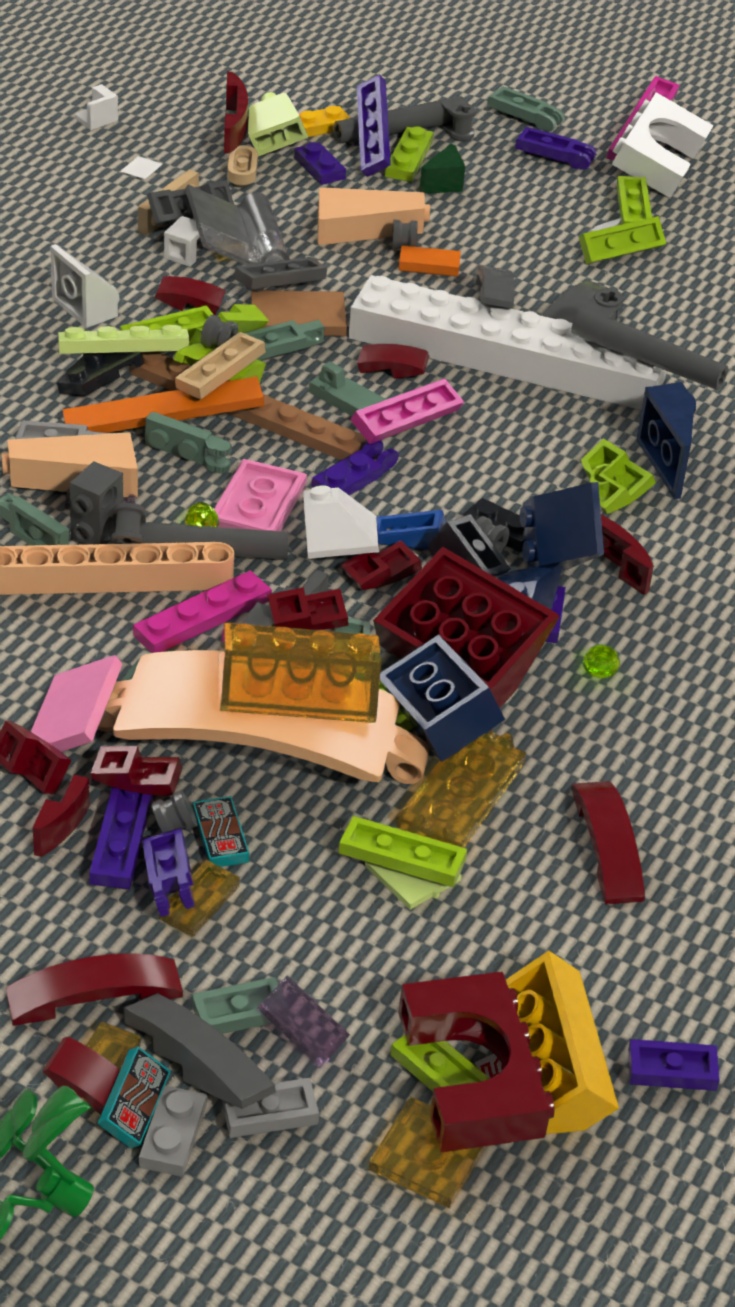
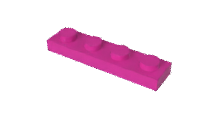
[350,378,464,444]
[133,570,272,653]

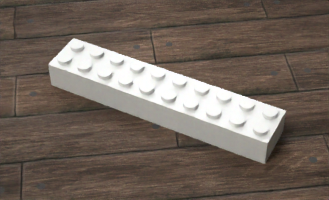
[349,275,667,410]

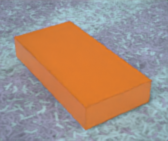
[399,245,461,277]

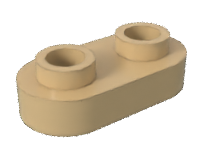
[227,145,258,187]

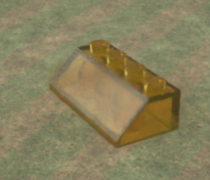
[218,622,381,723]

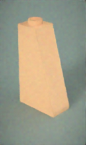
[318,187,430,245]
[1,432,138,498]

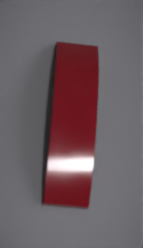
[224,71,248,154]
[601,514,654,595]
[571,781,645,904]
[6,953,183,1026]

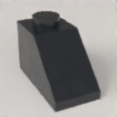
[427,514,511,577]

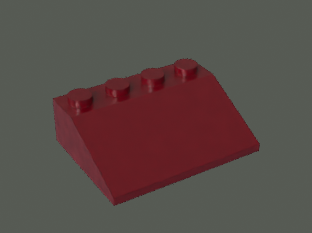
[373,547,559,708]

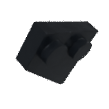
[56,352,144,395]

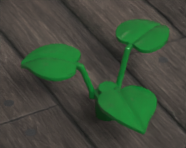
[0,1086,94,1240]

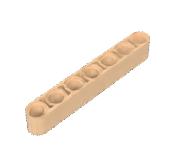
[0,542,234,595]

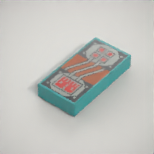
[192,796,250,869]
[97,1046,171,1148]

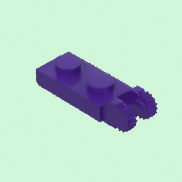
[515,127,597,170]
[311,441,399,496]
[142,828,195,917]

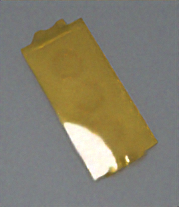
[396,730,526,848]

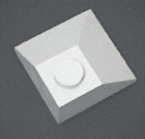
[50,244,119,328]
[304,486,379,559]

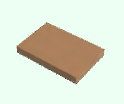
[251,290,347,336]

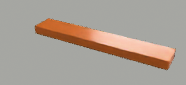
[62,376,264,433]

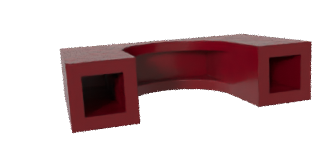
[398,971,555,1153]

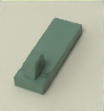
[309,361,387,416]

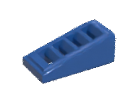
[376,510,446,550]

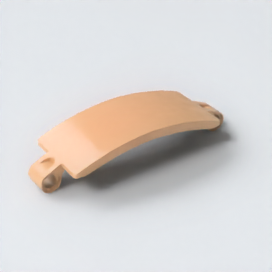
[97,650,429,784]

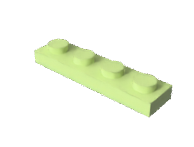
[58,325,189,354]

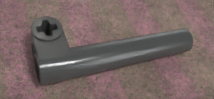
[333,96,476,144]
[571,288,728,390]
[110,503,289,560]

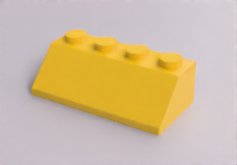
[506,951,619,1134]

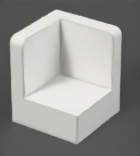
[75,84,118,130]
[164,216,206,267]

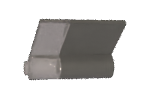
[185,185,290,265]

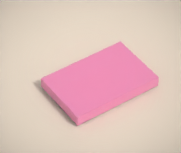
[208,459,307,531]
[31,655,122,752]

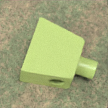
[248,92,308,157]

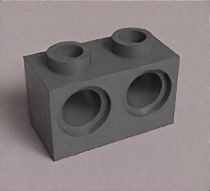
[69,461,123,545]

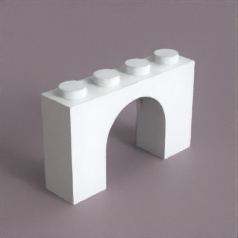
[612,93,713,198]

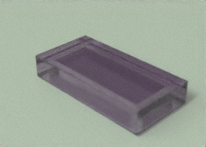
[257,975,350,1068]

